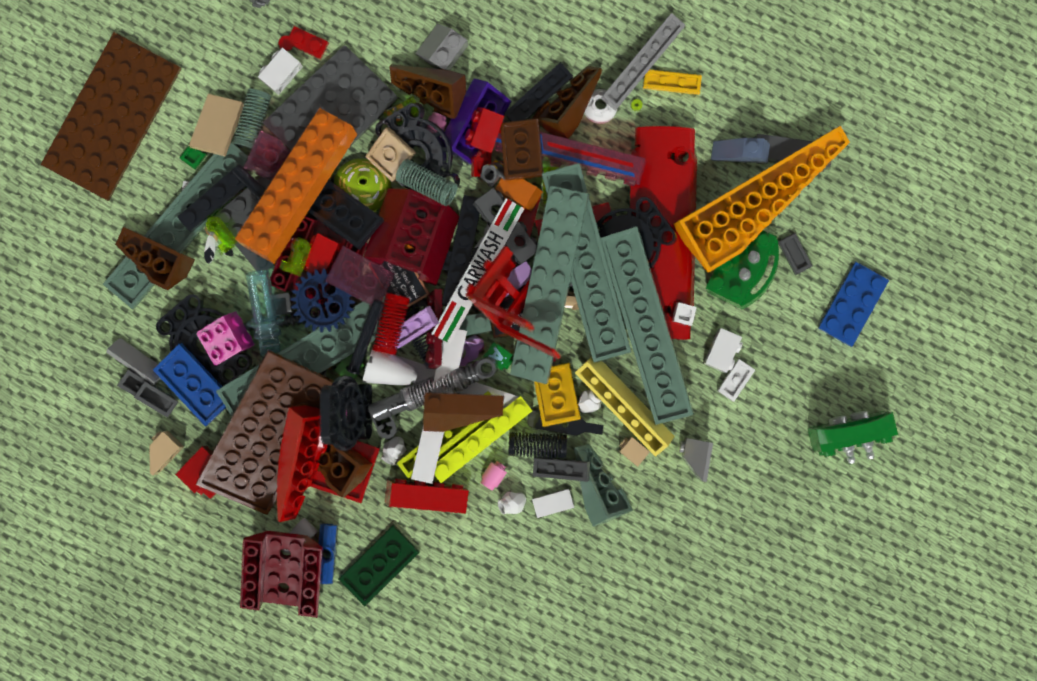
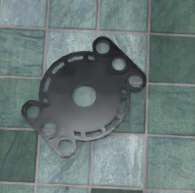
[375,103,460,198]
[596,197,677,287]
[156,294,253,387]
[320,376,372,451]

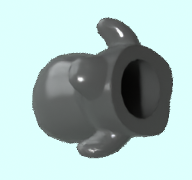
[480,161,505,187]

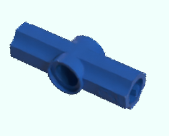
[319,524,337,584]

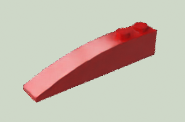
[277,405,328,522]

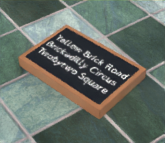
[367,261,430,312]

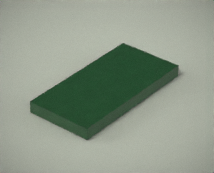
[338,524,420,607]

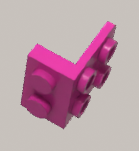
[197,311,255,365]

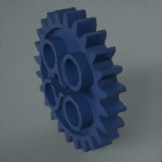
[291,269,356,332]

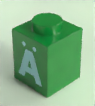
[483,342,513,371]

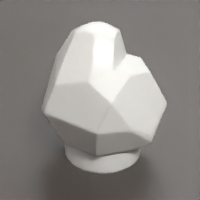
[578,389,602,413]
[381,437,407,466]
[498,492,526,515]

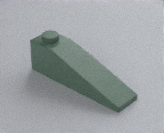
[574,444,633,527]

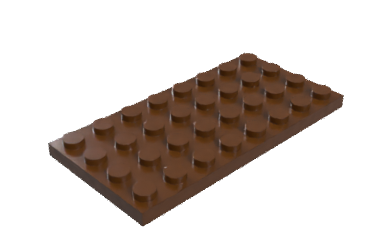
[40,32,182,201]
[196,350,334,515]

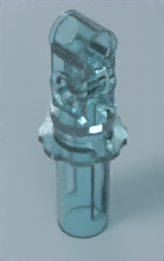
[245,270,284,359]

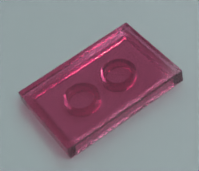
[325,246,395,306]

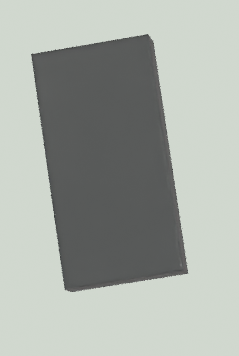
[778,233,813,275]

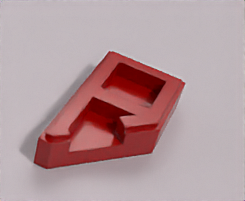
[471,149,492,177]

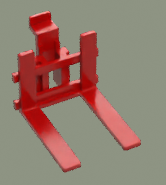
[465,246,561,360]

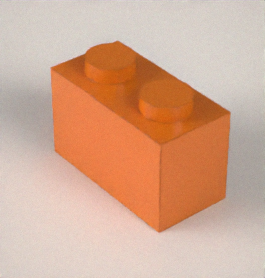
[495,178,543,211]

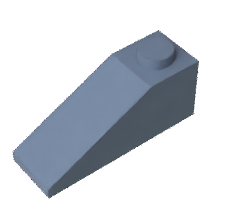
[711,138,770,163]

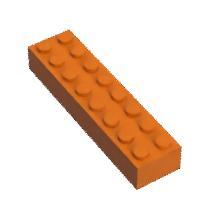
[235,108,357,264]

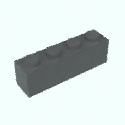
[754,134,832,172]

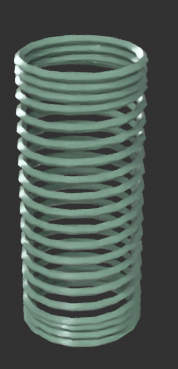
[232,88,272,151]
[396,159,458,206]

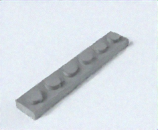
[601,13,686,111]

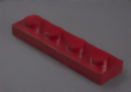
[426,289,442,369]

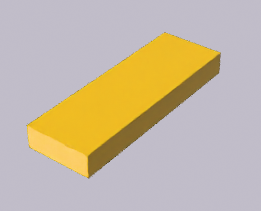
[643,69,702,95]

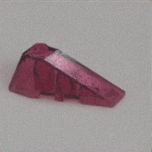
[243,130,291,181]

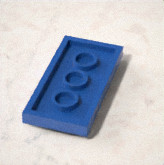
[818,262,889,347]
[153,343,226,427]

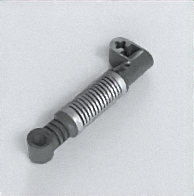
[368,357,498,439]

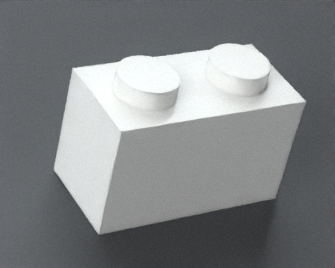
[258,48,303,95]
[703,328,743,373]

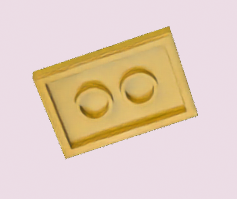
[534,363,581,427]

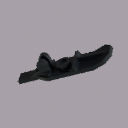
[527,409,604,436]

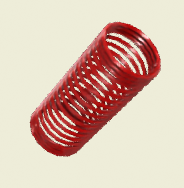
[372,293,410,355]

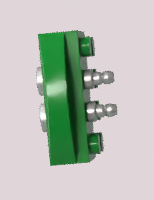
[705,231,779,310]
[807,411,898,464]

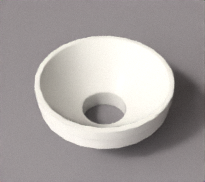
[584,89,617,124]

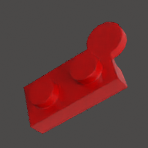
[278,26,329,60]

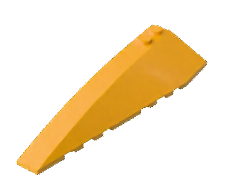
[673,126,850,272]

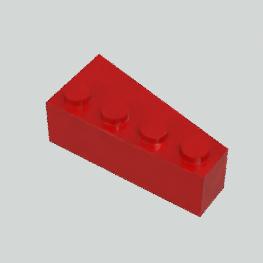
[384,478,469,514]

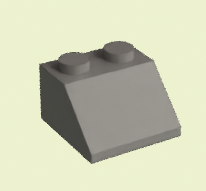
[415,23,468,70]

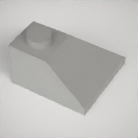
[679,438,713,482]

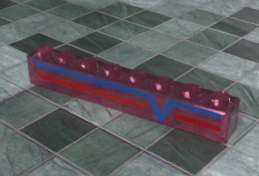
[494,122,646,186]

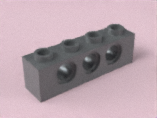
[473,188,538,265]

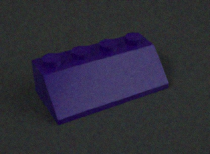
[441,78,512,165]

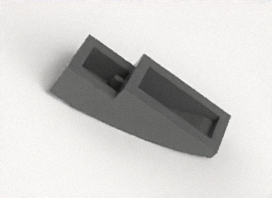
[117,368,178,418]

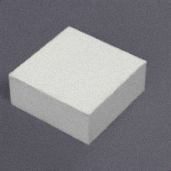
[672,302,697,326]

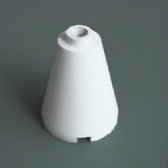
[363,350,418,386]

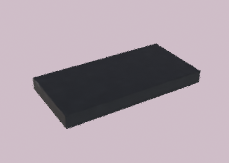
[308,180,384,250]

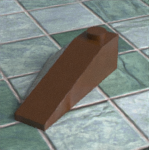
[389,64,466,119]
[532,66,603,139]
[115,227,195,290]
[423,392,504,432]
[318,445,373,498]

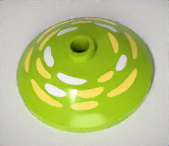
[334,158,391,212]

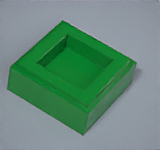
[179,145,206,170]

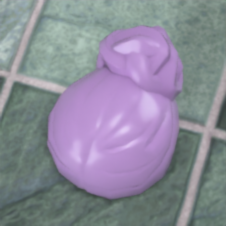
[459,335,484,366]

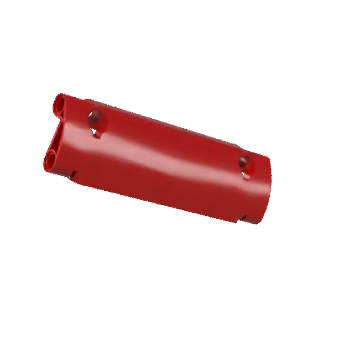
[630,126,697,340]

